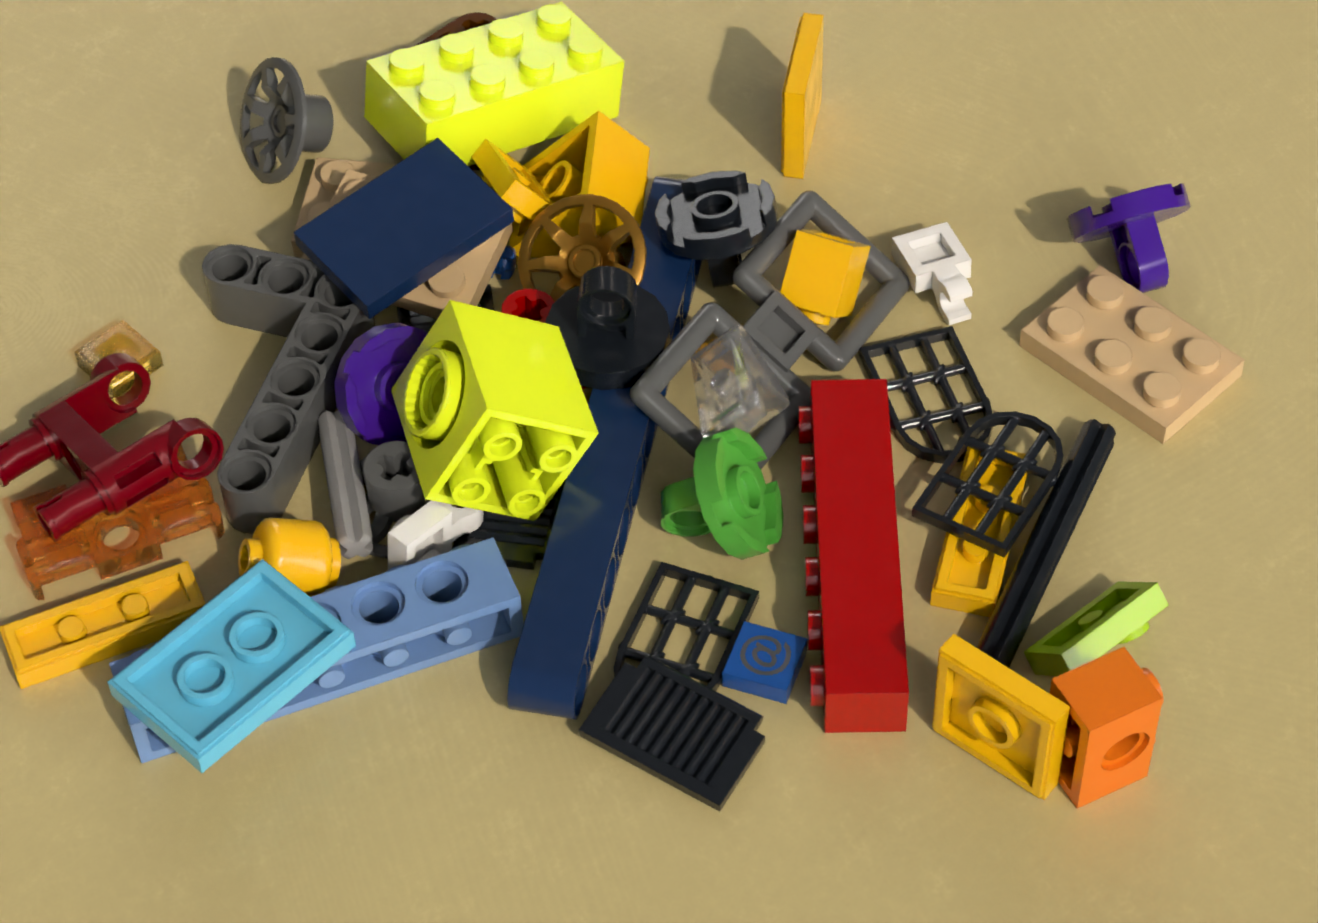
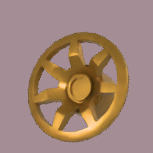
[518,194,647,302]

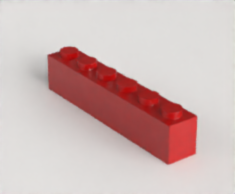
[798,379,909,733]

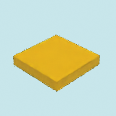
[781,13,824,179]
[932,633,1070,800]

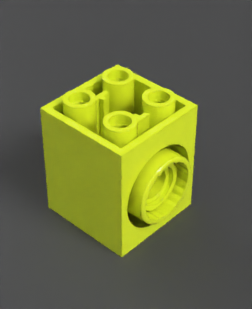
[391,300,599,521]

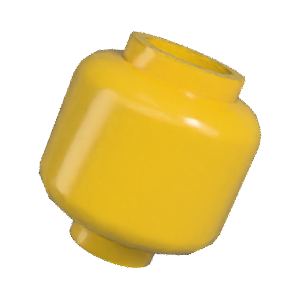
[238,518,341,597]

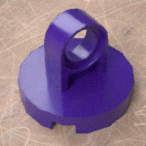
[1067,183,1191,293]
[334,322,428,446]

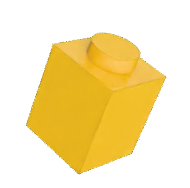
[780,230,871,325]

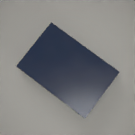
[293,138,514,319]

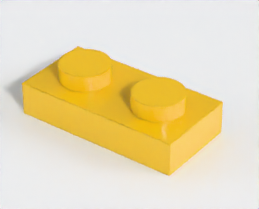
[471,139,557,230]

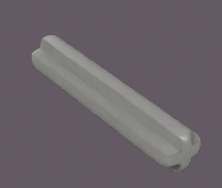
[318,410,373,559]

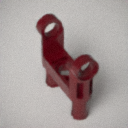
[0,353,224,542]

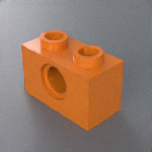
[1050,647,1163,809]

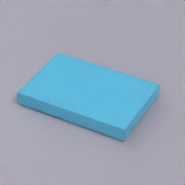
[108,559,356,773]

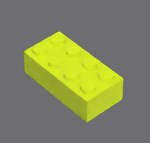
[364,2,624,166]

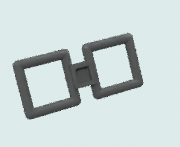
[630,190,910,470]

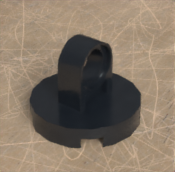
[655,170,778,287]
[545,266,670,390]

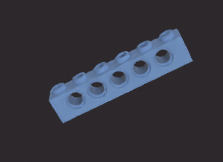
[109,537,523,764]

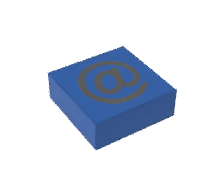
[722,621,808,704]

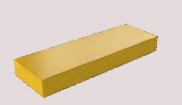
[930,446,1028,617]
[0,561,206,689]

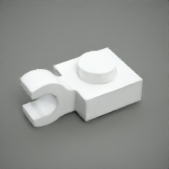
[892,222,973,325]
[387,500,484,570]

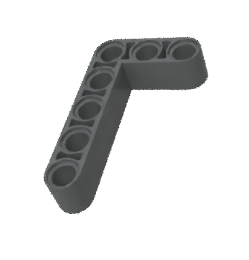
[202,244,375,534]

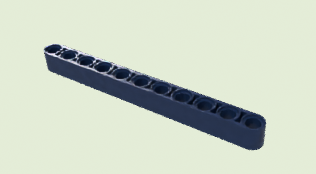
[507,176,703,720]

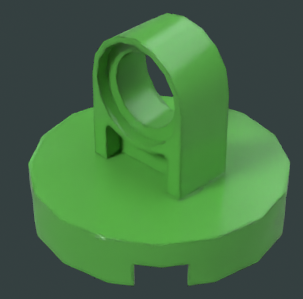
[661,427,784,560]

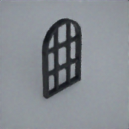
[859,326,993,464]
[912,411,1064,558]
[614,562,759,691]

